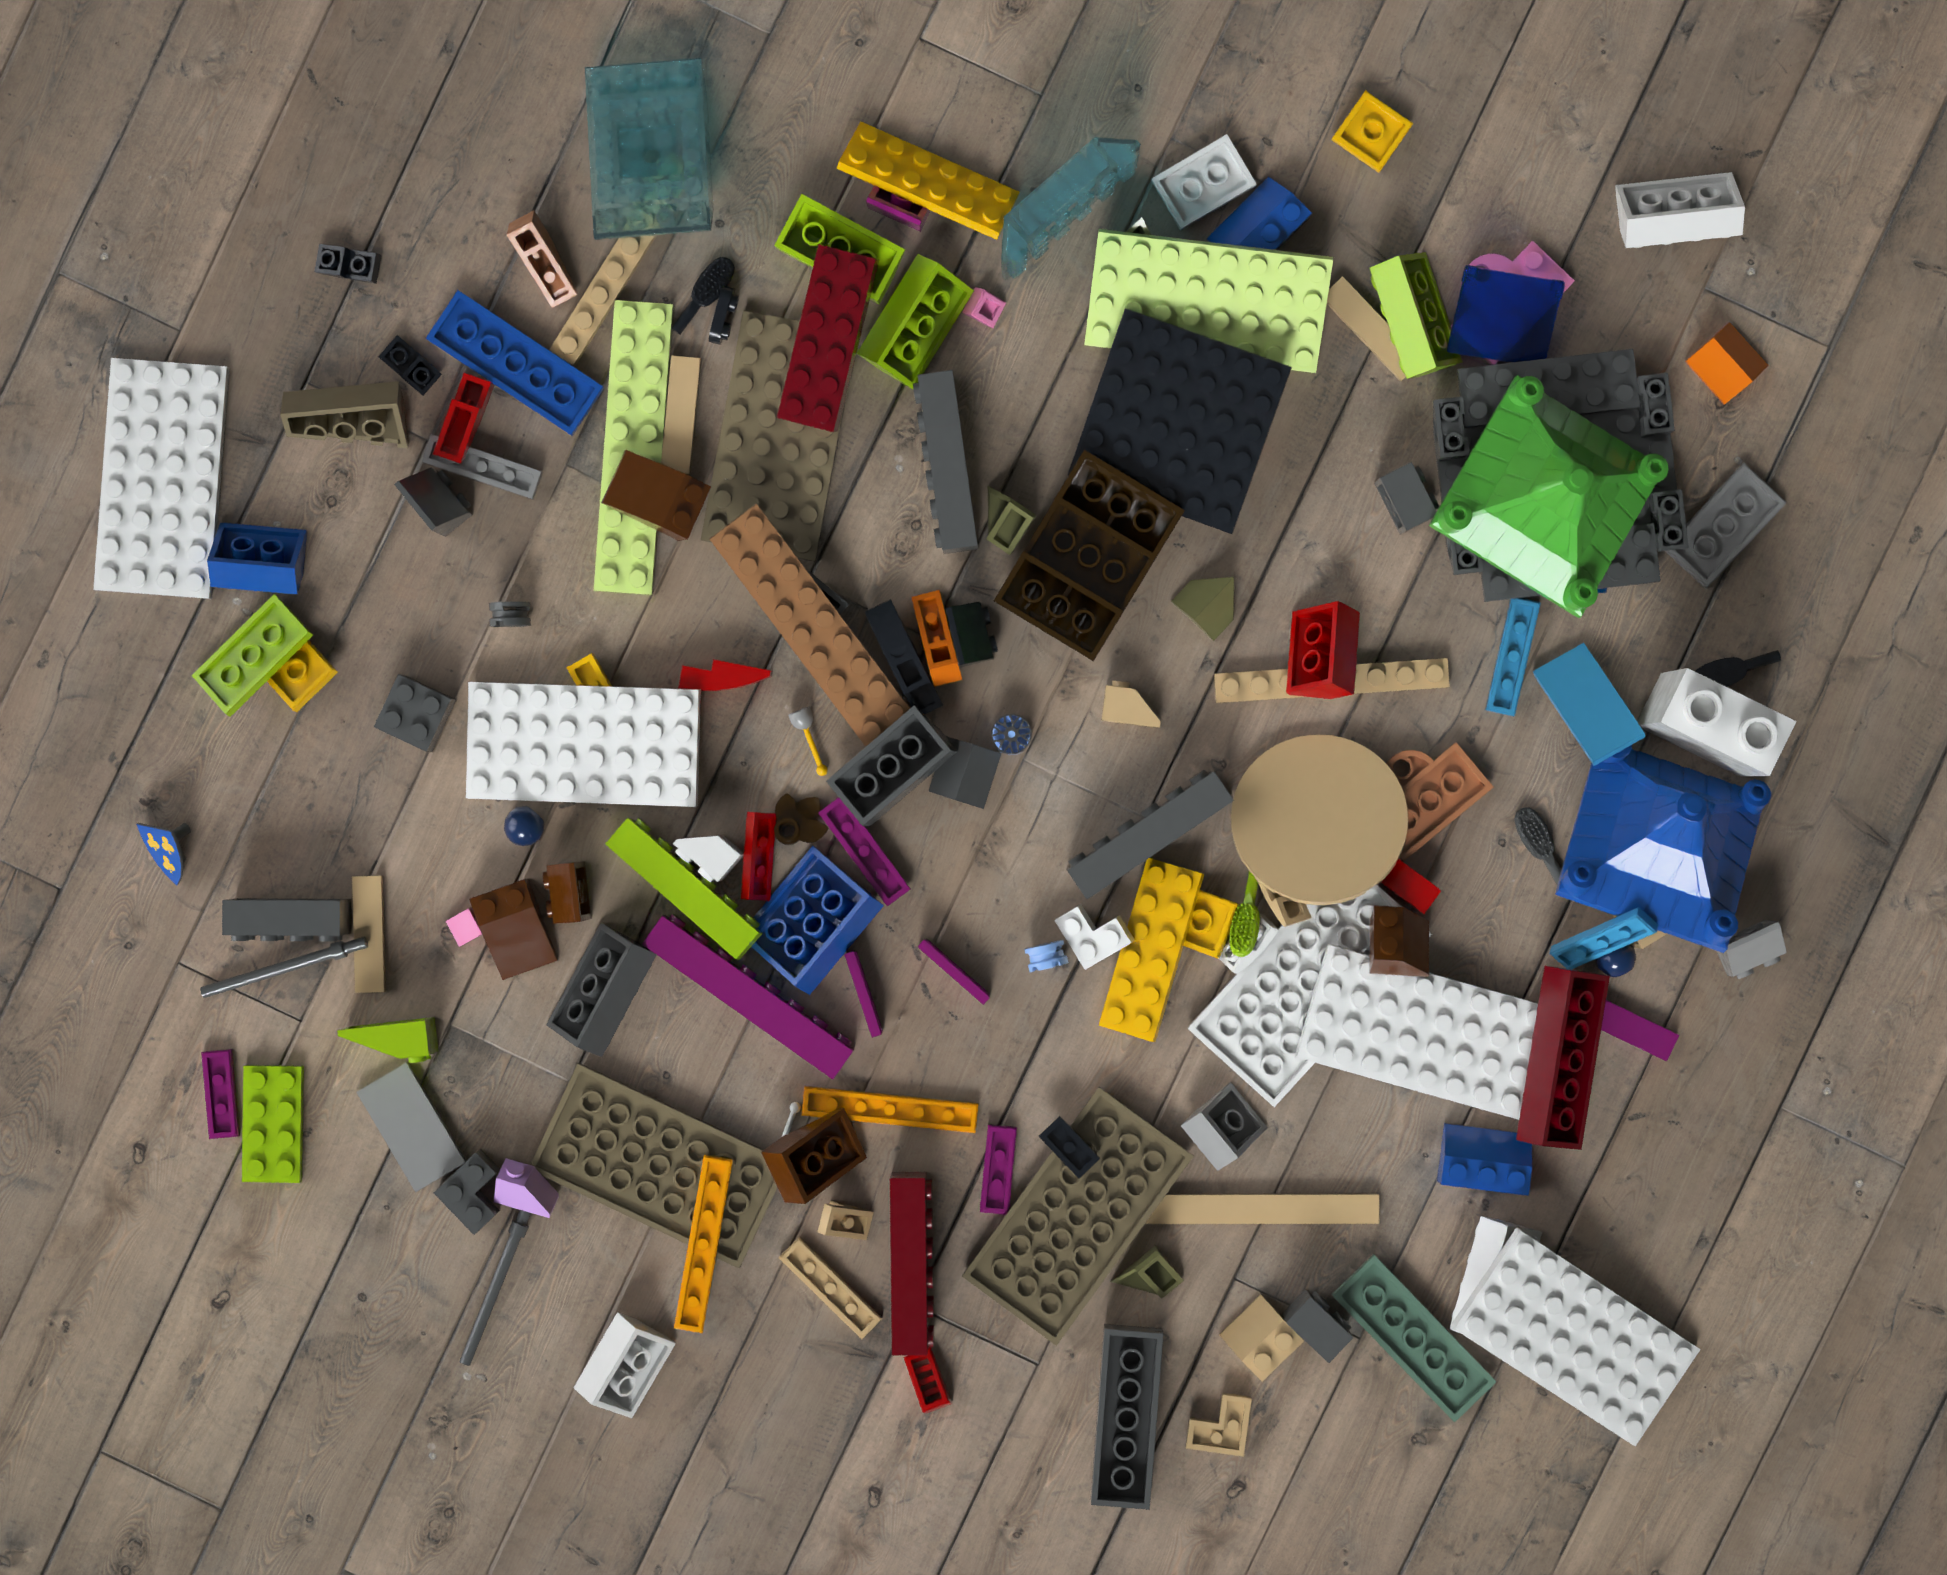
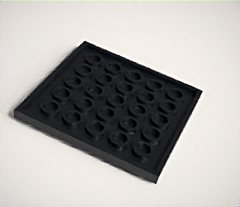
[1068,308,1292,534]

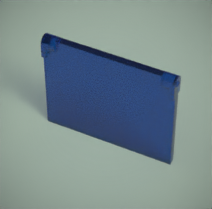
[1447,265,1565,362]

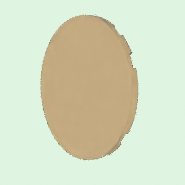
[1231,735,1408,905]

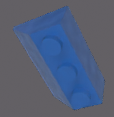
[1206,177,1312,250]
[207,523,307,594]
[1437,1123,1532,1196]

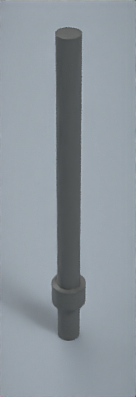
[200,936,368,998]
[459,1210,531,1366]

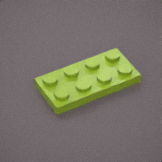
[191,594,313,717]
[242,1065,304,1183]

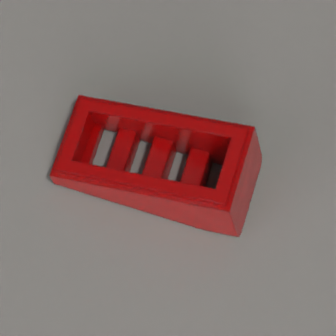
[903,1347,953,1414]

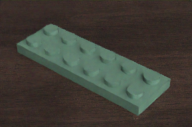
[1332,1254,1497,1422]

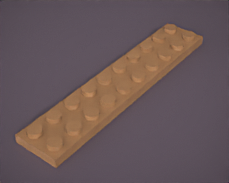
[709,503,910,747]

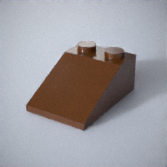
[601,450,711,541]
[543,861,592,924]
[469,878,558,980]
[761,1108,867,1204]

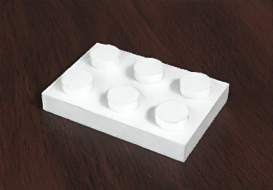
[1151,134,1257,231]

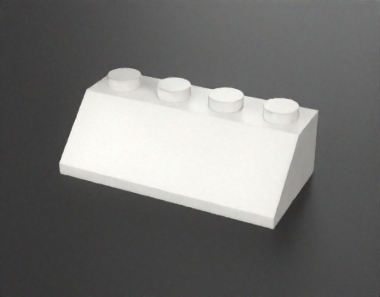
[1615,172,1745,248]
[1450,1216,1542,1333]

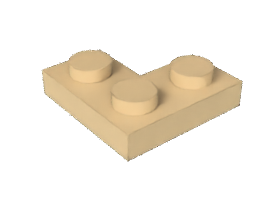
[1185,1393,1252,1457]

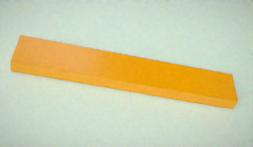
[801,1086,978,1133]
[674,1154,733,1333]

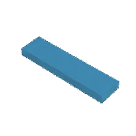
[1485,598,1541,717]
[1549,907,1658,969]

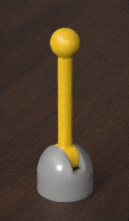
[788,706,828,776]

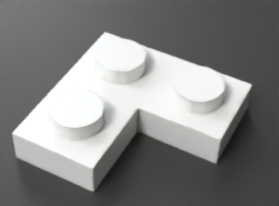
[1054,904,1135,970]

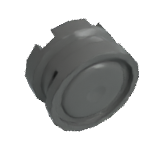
[489,602,531,627]

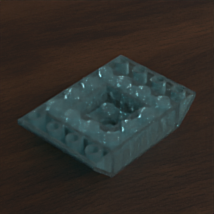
[585,58,714,240]
[1001,137,1141,281]

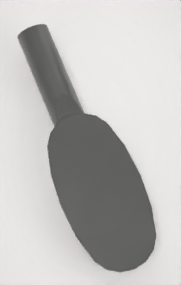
[1514,807,1562,885]

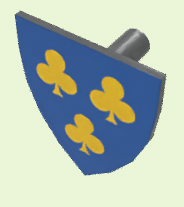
[136,823,191,886]

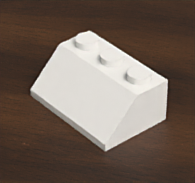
[573,1312,676,1418]

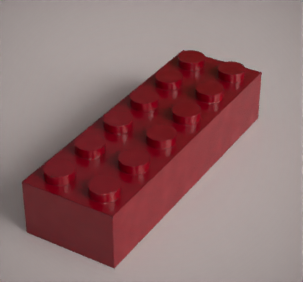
[777,244,880,432]
[1516,966,1610,1150]
[890,1172,934,1356]

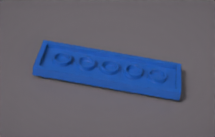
[426,290,604,436]

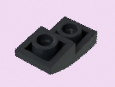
[314,244,381,284]
[378,335,442,396]

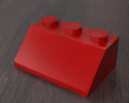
[1286,601,1360,699]

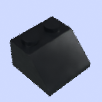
[946,602,998,668]

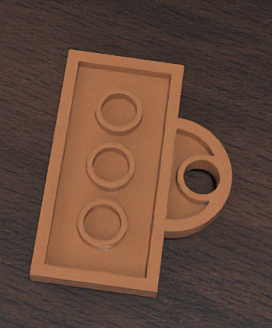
[1386,742,1494,862]

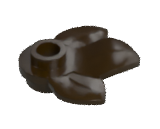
[774,793,829,845]

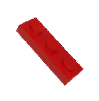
[741,812,776,901]

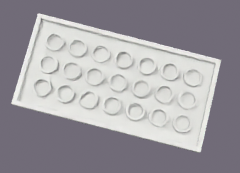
[93,358,229,599]
[466,682,701,807]
[1187,884,1432,1107]
[1295,944,1538,1120]
[1450,1227,1700,1446]

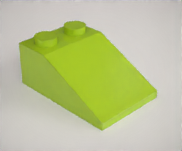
[337,1017,439,1063]

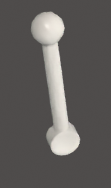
[782,1102,801,1137]

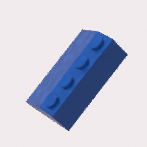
[751,846,884,995]

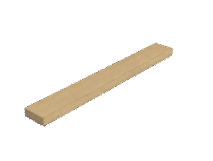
[1145,1193,1379,1224]

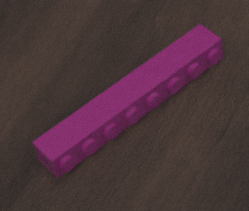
[642,914,854,1080]

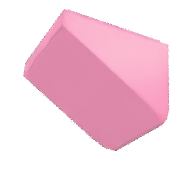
[962,287,1006,328]
[446,908,482,947]

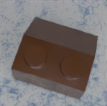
[1369,905,1429,977]

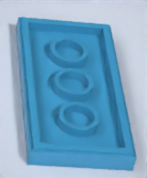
[1533,643,1645,766]

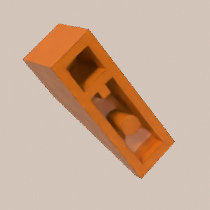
[911,590,962,687]

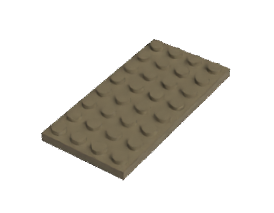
[701,311,847,562]
[530,1063,778,1268]
[962,1087,1194,1346]

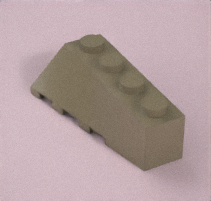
[280,381,408,448]

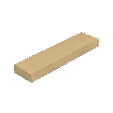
[1327,276,1406,382]
[661,355,701,475]
[352,876,386,993]
[779,1236,883,1339]

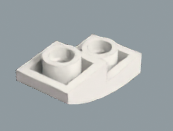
[1220,914,1279,974]

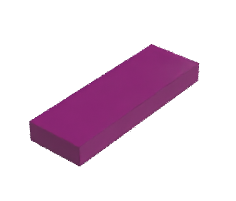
[918,938,990,1005]
[844,950,883,1038]
[1601,1000,1679,1061]
[201,1049,240,1139]
[980,1124,1017,1215]

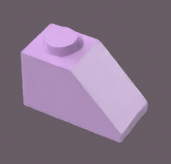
[494,1158,559,1218]

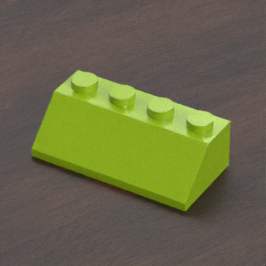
[774,194,905,305]
[1370,252,1463,379]
[857,254,974,389]

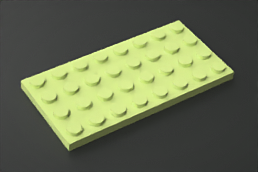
[1084,229,1333,373]

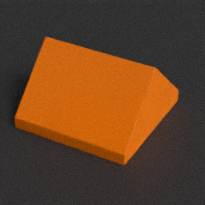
[1685,322,1769,405]

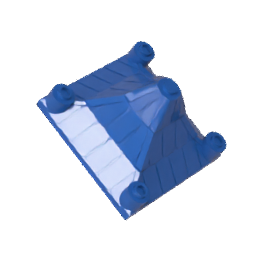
[1555,745,1771,953]

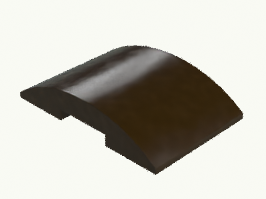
[993,450,1185,662]

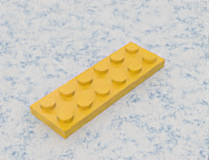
[837,121,1020,240]
[1099,858,1204,1042]

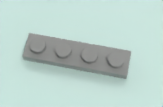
[422,434,543,500]

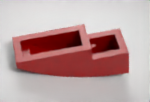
[433,373,494,464]
[678,659,773,691]
[1379,859,1442,914]

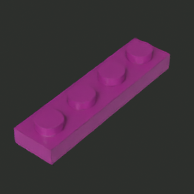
[818,797,911,906]

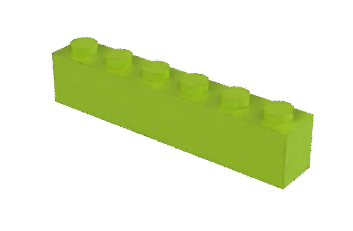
[605,818,763,960]

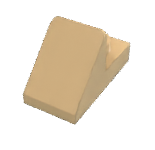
[817,1201,874,1240]

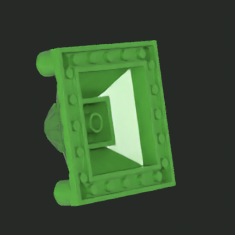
[1429,375,1669,618]

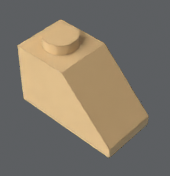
[1101,681,1161,728]

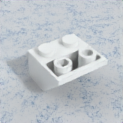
[673,835,744,882]

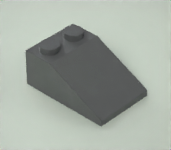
[394,467,472,537]

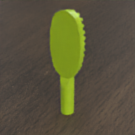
[1229,871,1260,957]

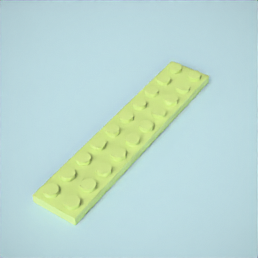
[594,300,674,595]

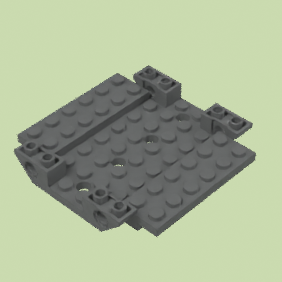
[1433,349,1689,602]

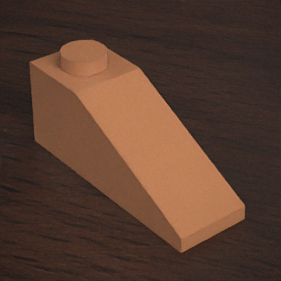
[507,210,578,308]

